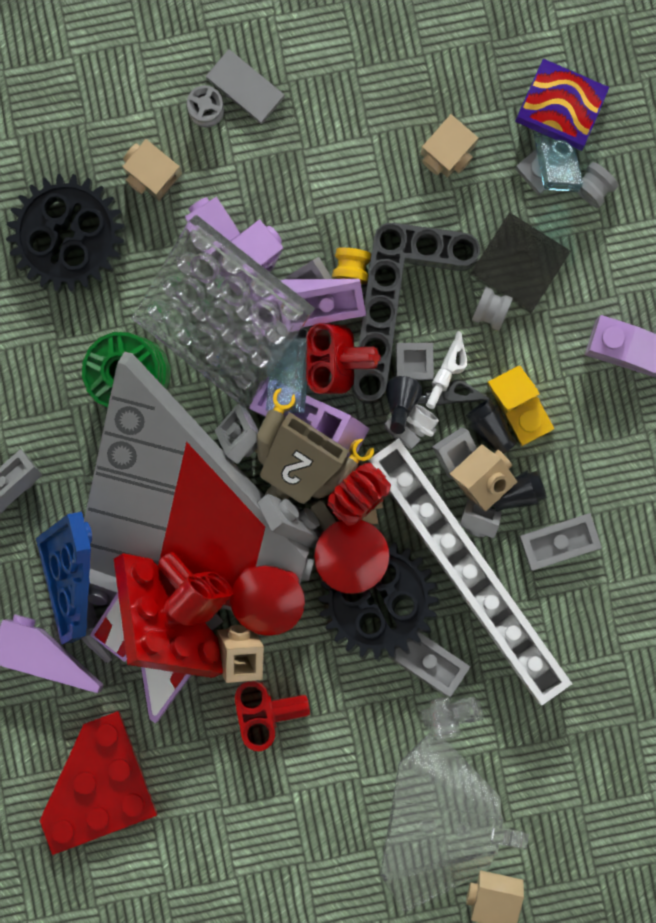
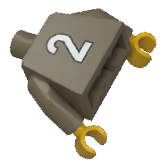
[257,388,374,503]

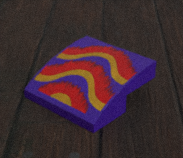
[515,58,609,151]

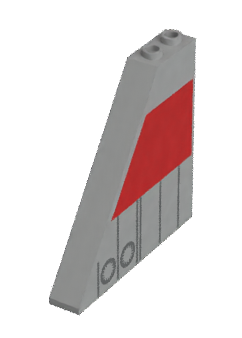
[84,352,314,610]

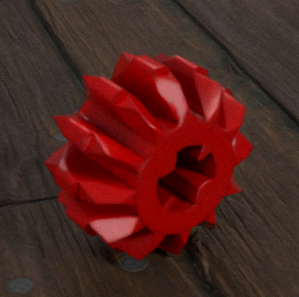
[327,463,391,526]

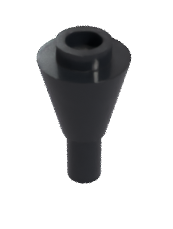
[386,376,422,434]

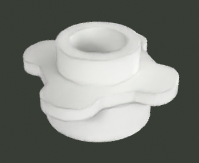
[406,404,439,437]

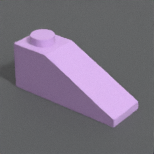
[249,279,366,336]
[585,315,656,377]
[249,376,370,457]
[0,614,104,693]

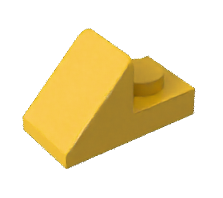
[487,365,555,447]

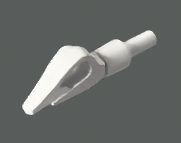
[426,331,467,409]

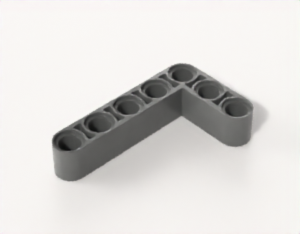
[353,223,480,404]

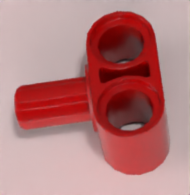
[306,323,381,394]
[158,552,233,626]
[235,680,310,751]

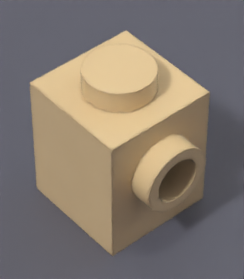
[420,114,478,178]
[122,139,182,201]
[450,444,518,512]
[217,625,264,683]
[466,870,524,923]

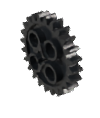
[6,174,126,294]
[319,542,440,662]

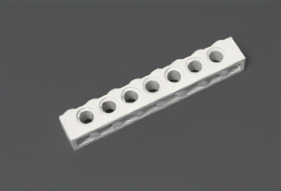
[367,438,572,706]

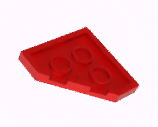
[114,553,223,678]
[39,710,158,855]

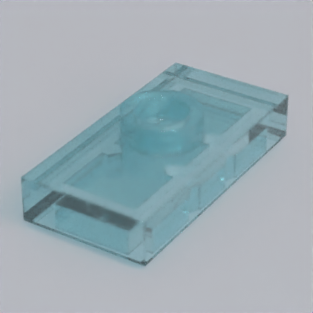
[533,130,583,192]
[266,337,307,413]

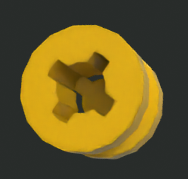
[332,247,372,285]

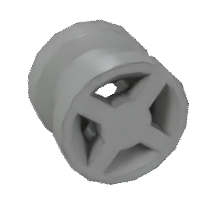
[187,85,224,128]
[572,162,619,208]
[472,287,513,331]

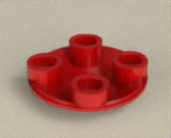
[314,520,389,593]
[230,566,305,636]

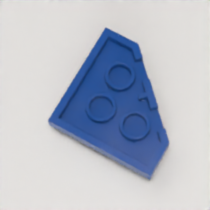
[36,512,92,645]

